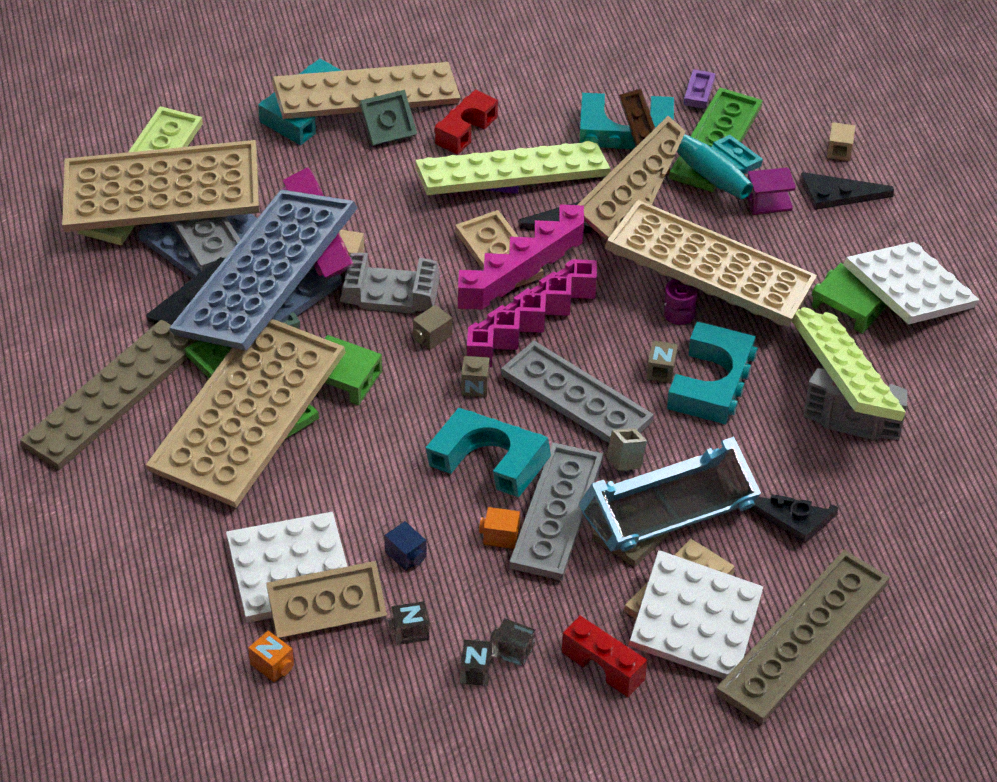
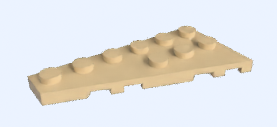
[578,116,686,258]

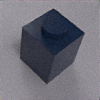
[384,521,427,571]

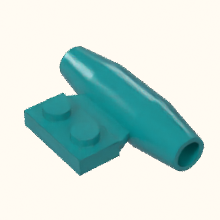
[676,134,763,199]

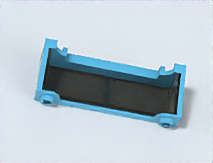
[579,437,761,552]

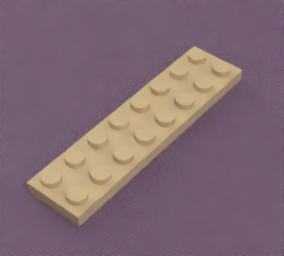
[272,62,461,119]

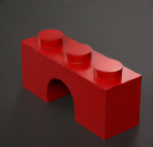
[434,89,498,155]
[561,615,647,697]

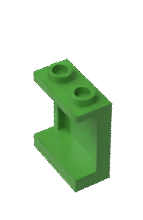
[811,263,888,334]
[325,335,382,405]

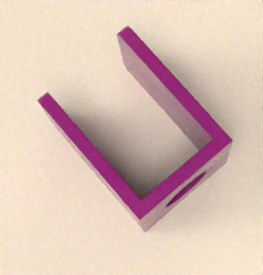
[747,167,796,215]

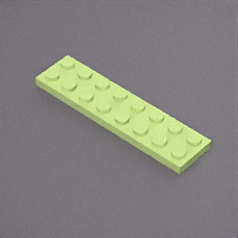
[78,106,203,245]
[415,141,610,195]
[792,307,906,421]

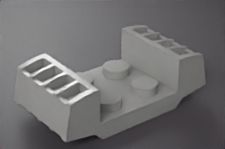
[340,253,440,314]
[803,368,907,440]

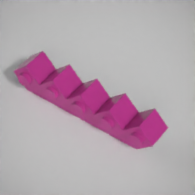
[282,167,354,279]
[457,204,584,310]
[467,259,597,367]

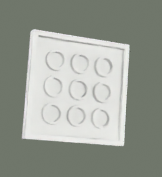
[843,242,979,324]
[226,512,347,623]
[628,550,763,679]

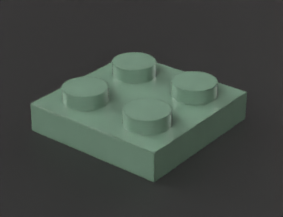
[359,89,417,146]

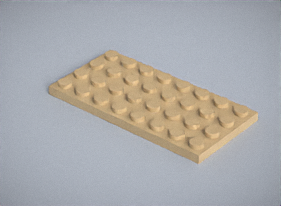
[62,140,260,232]
[605,200,817,327]
[146,319,346,508]

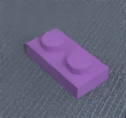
[684,69,715,109]

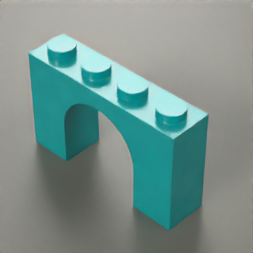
[258,58,342,146]
[579,92,674,149]
[667,321,758,424]
[426,407,551,498]

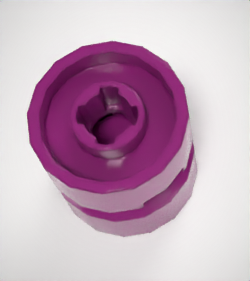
[664,279,698,325]

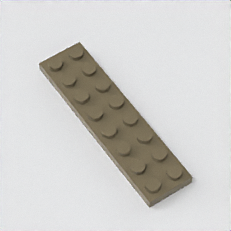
[20,320,198,470]
[715,550,890,724]

